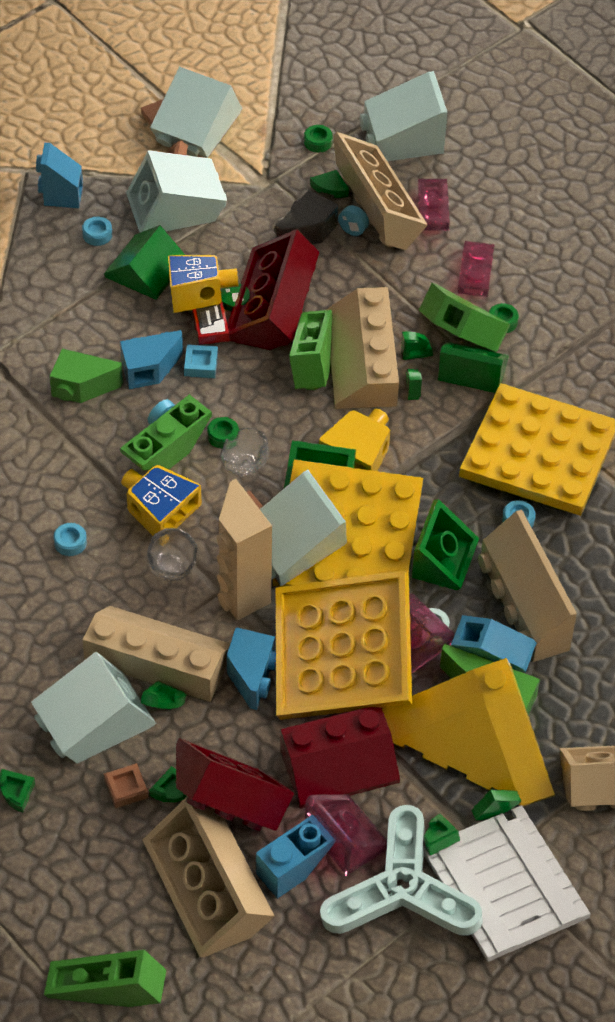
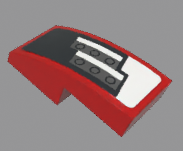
[192,302,230,345]

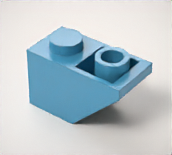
[36,143,83,208]
[120,330,183,389]
[451,615,537,672]
[227,627,276,710]
[256,815,335,899]

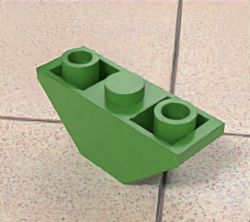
[419,283,511,352]
[120,394,212,470]

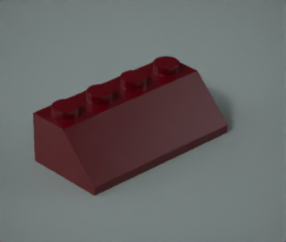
[228,229,319,350]

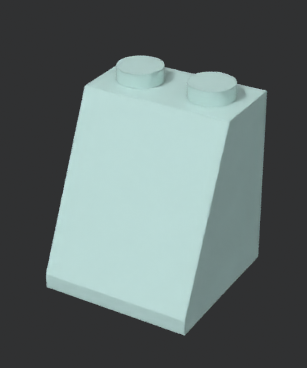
[150,66,242,158]
[360,71,447,161]
[126,150,227,232]
[260,470,347,586]
[31,652,156,764]

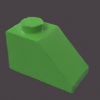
[50,348,123,403]

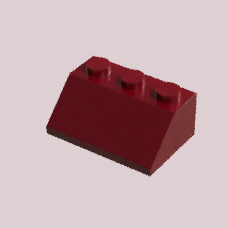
[280,707,400,809]
[176,738,294,831]

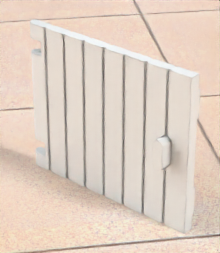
[423,805,591,962]

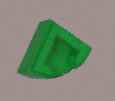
[310,170,349,198]
[401,331,433,360]
[406,369,422,400]
[140,681,187,709]
[149,766,187,803]
[0,769,35,813]
[471,790,521,820]
[424,814,460,856]

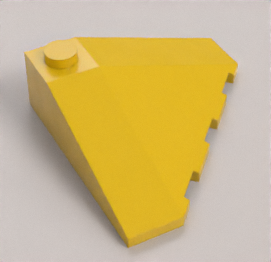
[382,658,555,806]

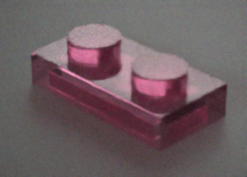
[417,179,450,231]
[458,241,495,297]

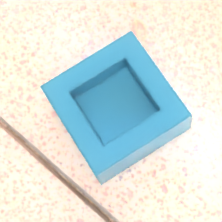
[184,344,218,378]

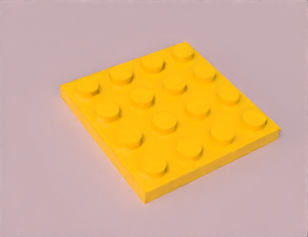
[459,383,615,516]
[273,459,423,587]
[275,570,412,720]

